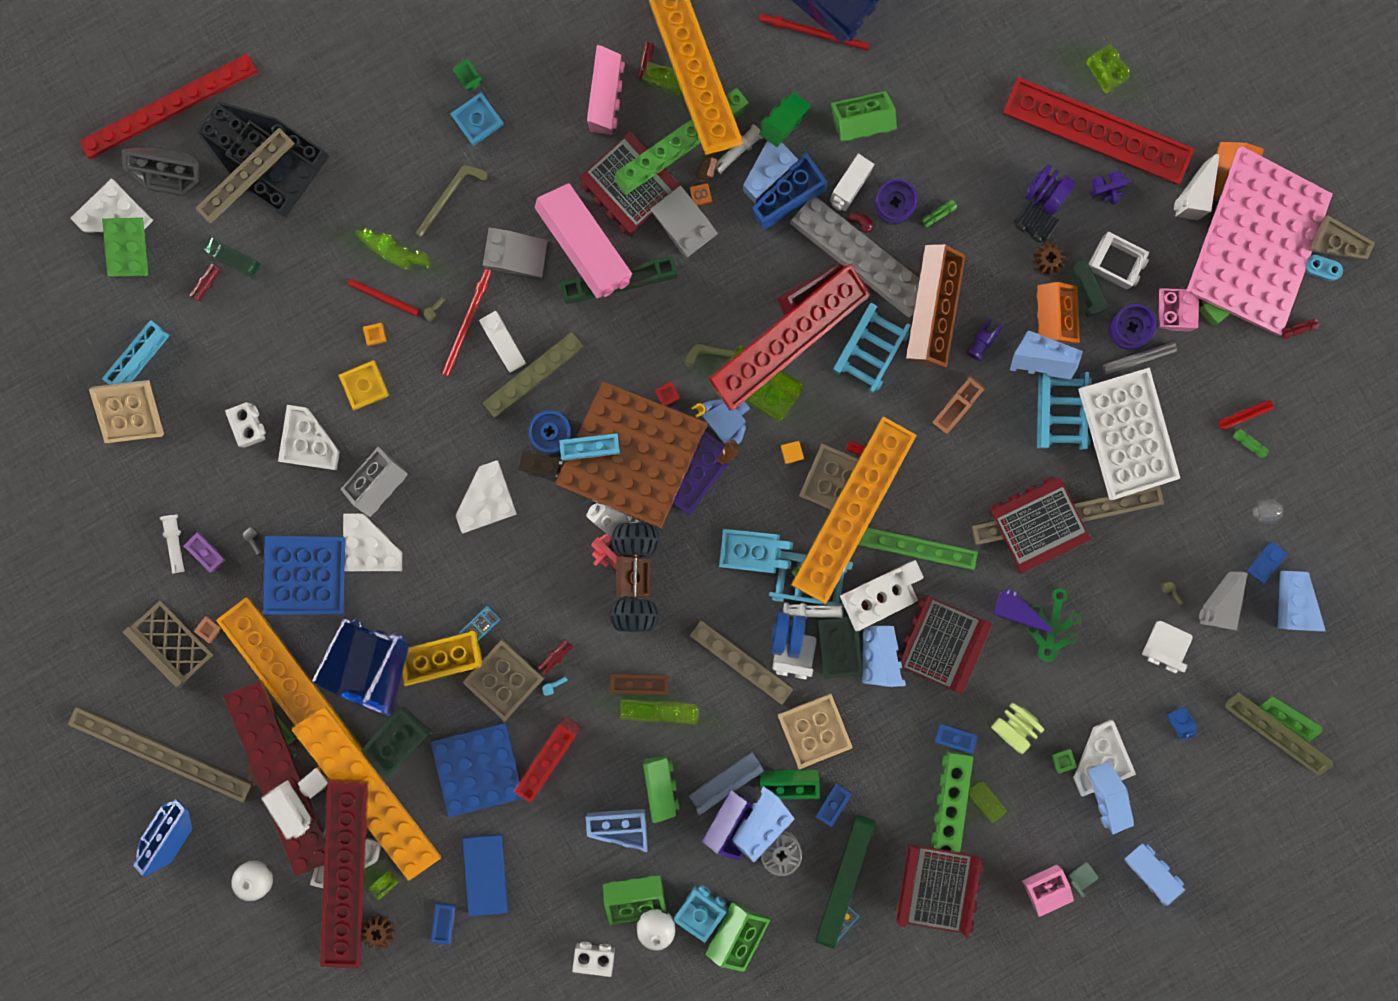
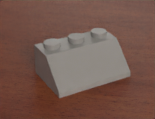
[340,446,408,517]

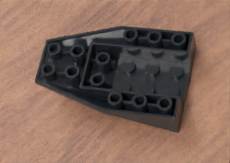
[196,101,329,218]

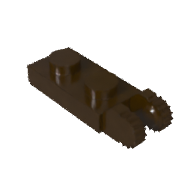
[518,451,565,478]

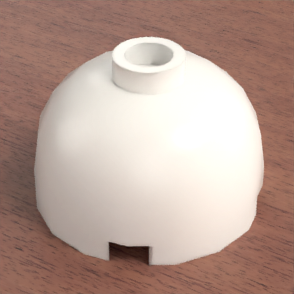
[231,860,273,901]
[637,909,676,951]

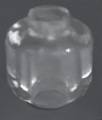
[1253,499,1283,525]

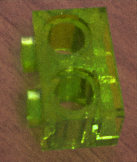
[1086,44,1131,94]

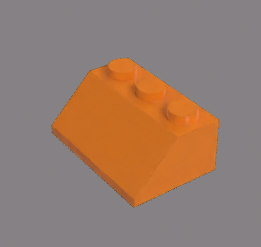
[1213,142,1264,202]
[1036,282,1080,344]

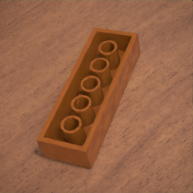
[906,245,966,368]

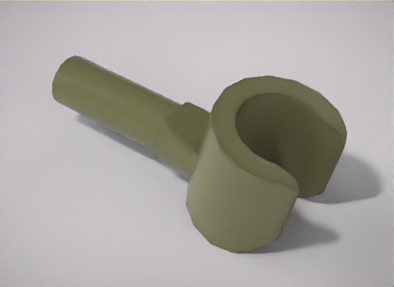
[424,297,445,322]
[1161,581,1183,605]

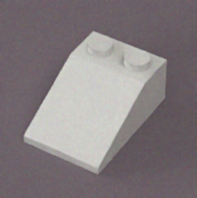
[1174,154,1220,220]

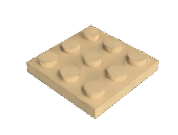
[89,380,164,443]
[777,693,853,769]

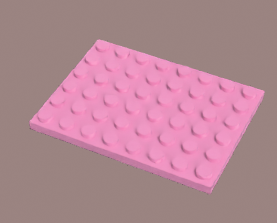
[1186,147,1332,336]

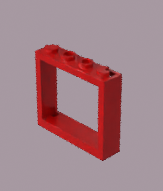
[514,717,582,803]

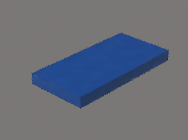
[463,834,508,916]

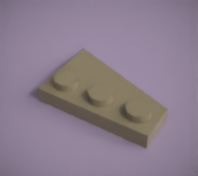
[1309,215,1375,261]

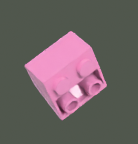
[1159,288,1199,331]
[1022,865,1074,917]

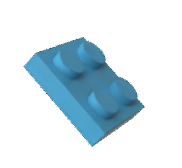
[450,92,504,146]

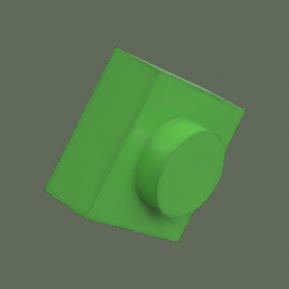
[1051,748,1077,774]

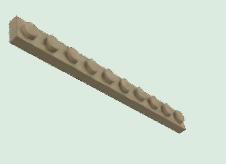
[971,486,1164,545]
[68,706,253,803]

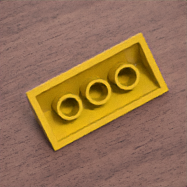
[400,631,483,686]

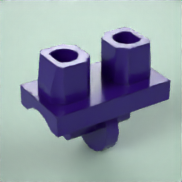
[1090,170,1130,205]

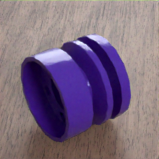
[1025,164,1076,215]
[874,179,917,224]
[1109,304,1157,350]

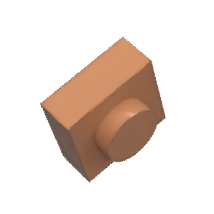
[194,616,222,643]

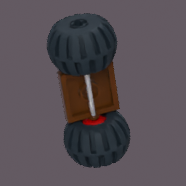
[610,523,659,632]

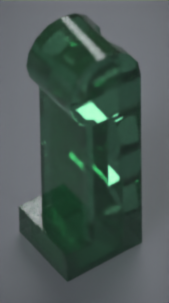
[204,238,261,279]
[1070,261,1109,318]

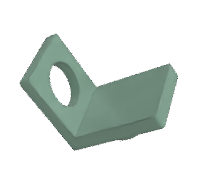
[1066,862,1099,898]

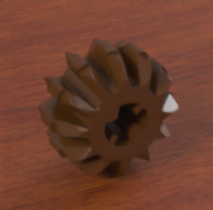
[1032,243,1066,276]
[361,915,395,950]

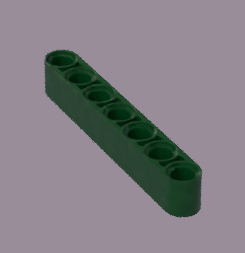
[815,814,875,949]

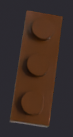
[610,673,669,695]

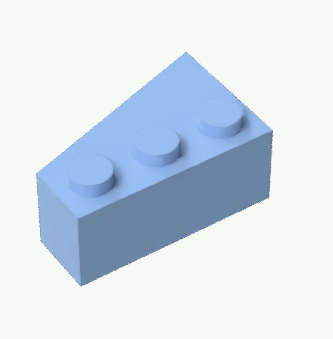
[743,141,798,204]
[1010,330,1083,380]
[1278,571,1326,631]
[862,625,906,687]
[1087,762,1134,834]
[732,787,794,862]
[586,809,648,852]
[1124,843,1185,906]

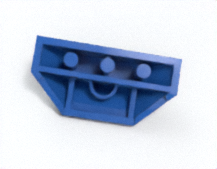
[133,799,192,877]

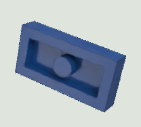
[1246,542,1288,584]
[934,723,978,754]
[815,783,852,827]

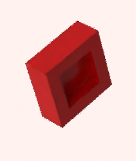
[655,381,680,406]

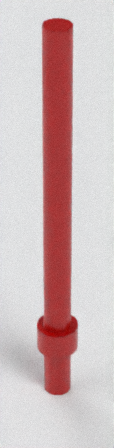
[759,13,870,51]
[442,269,492,377]

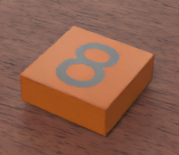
[690,183,712,206]

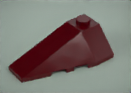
[776,263,844,315]

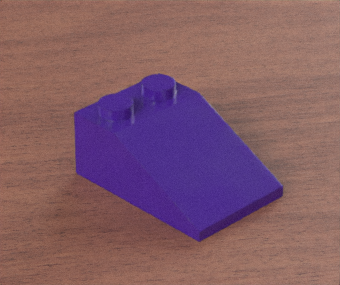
[994,589,1052,633]

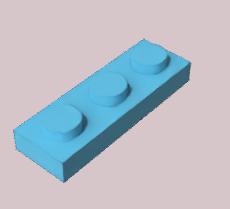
[559,433,620,461]

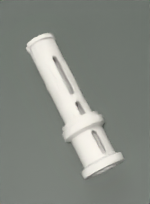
[715,124,763,174]
[160,514,185,573]
[783,602,843,619]

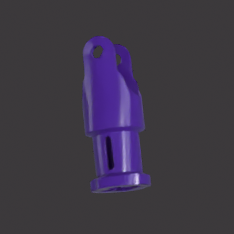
[966,318,1003,361]

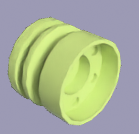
[991,703,1044,755]

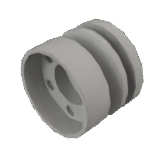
[761,829,802,876]

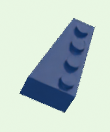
[752,152,827,231]

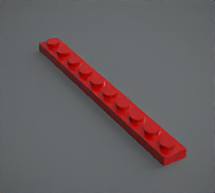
[79,53,258,159]

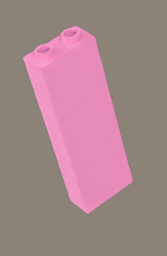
[535,183,632,299]

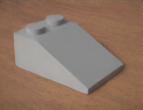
[650,186,718,257]
[483,228,548,278]
[1199,572,1247,631]

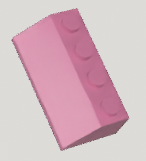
[587,45,625,135]

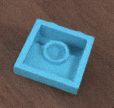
[673,885,728,943]

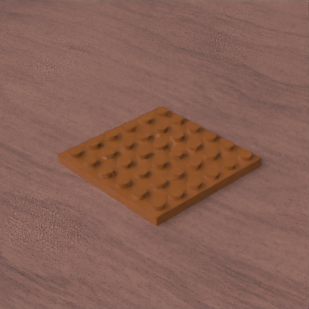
[555,381,708,529]

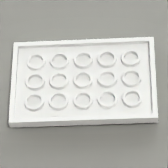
[1079,368,1180,500]

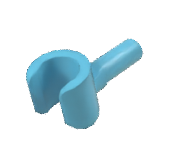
[542,676,568,696]

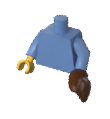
[692,399,750,464]

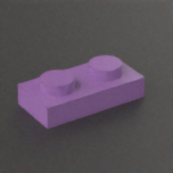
[184,532,226,573]

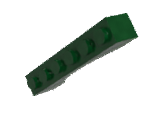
[560,255,677,305]

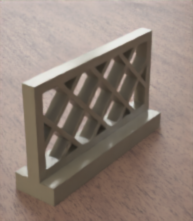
[123,601,214,688]

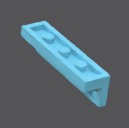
[102,320,170,385]

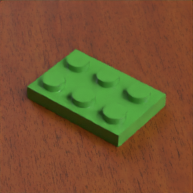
[102,218,149,277]

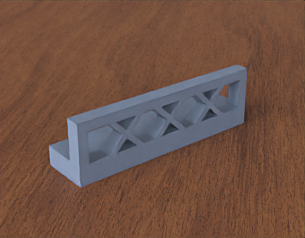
[689,752,764,815]

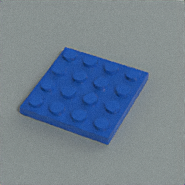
[263,536,345,615]
[430,723,524,817]

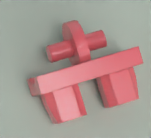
[591,534,624,569]

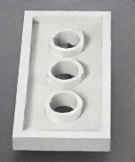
[840,560,924,631]

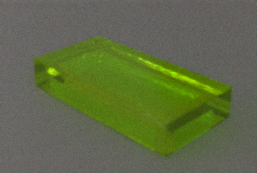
[968,780,1007,824]

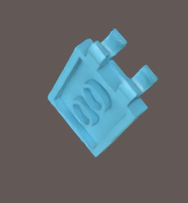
[719,529,793,573]

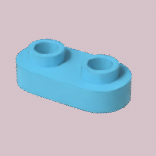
[1305,255,1343,281]

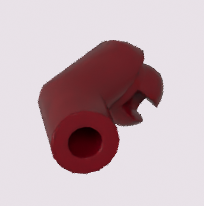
[848,212,873,233]

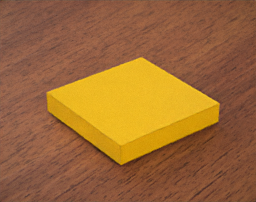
[339,360,389,411]

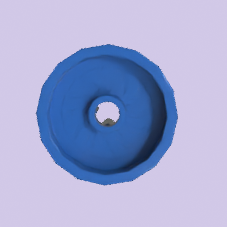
[528,411,573,454]
[771,612,806,658]

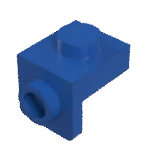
[1167,707,1197,741]

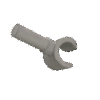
[243,527,261,554]

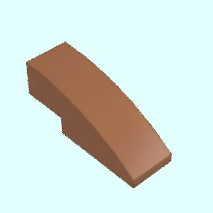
[932,376,985,434]

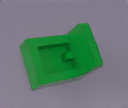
[452,58,482,91]

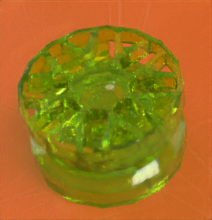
[368,870,399,900]

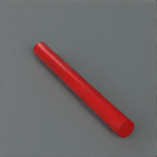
[348,279,420,317]

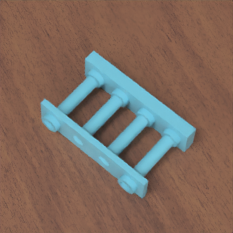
[832,303,911,394]
[1037,372,1092,450]
[769,551,853,608]

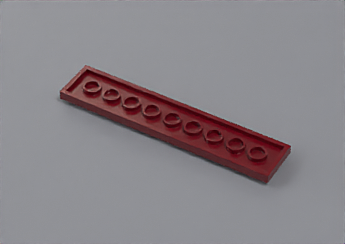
[223,680,325,876]
[320,779,369,968]

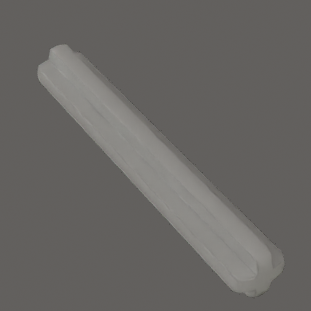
[1103,342,1177,374]

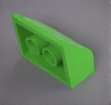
[831,91,897,141]
[643,755,680,823]
[603,876,667,925]
[706,902,770,972]

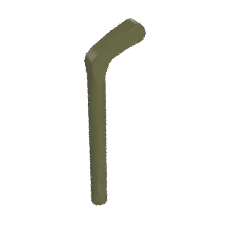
[415,166,488,237]
[685,344,740,368]

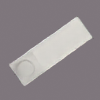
[479,311,526,373]

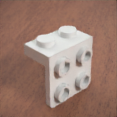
[586,503,639,537]
[1142,621,1192,674]
[772,635,816,679]

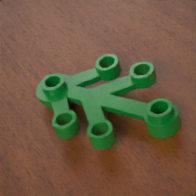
[1027,588,1081,662]

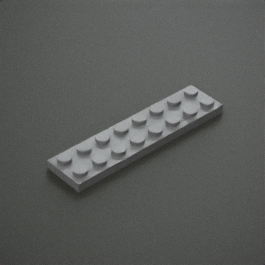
[790,197,920,318]

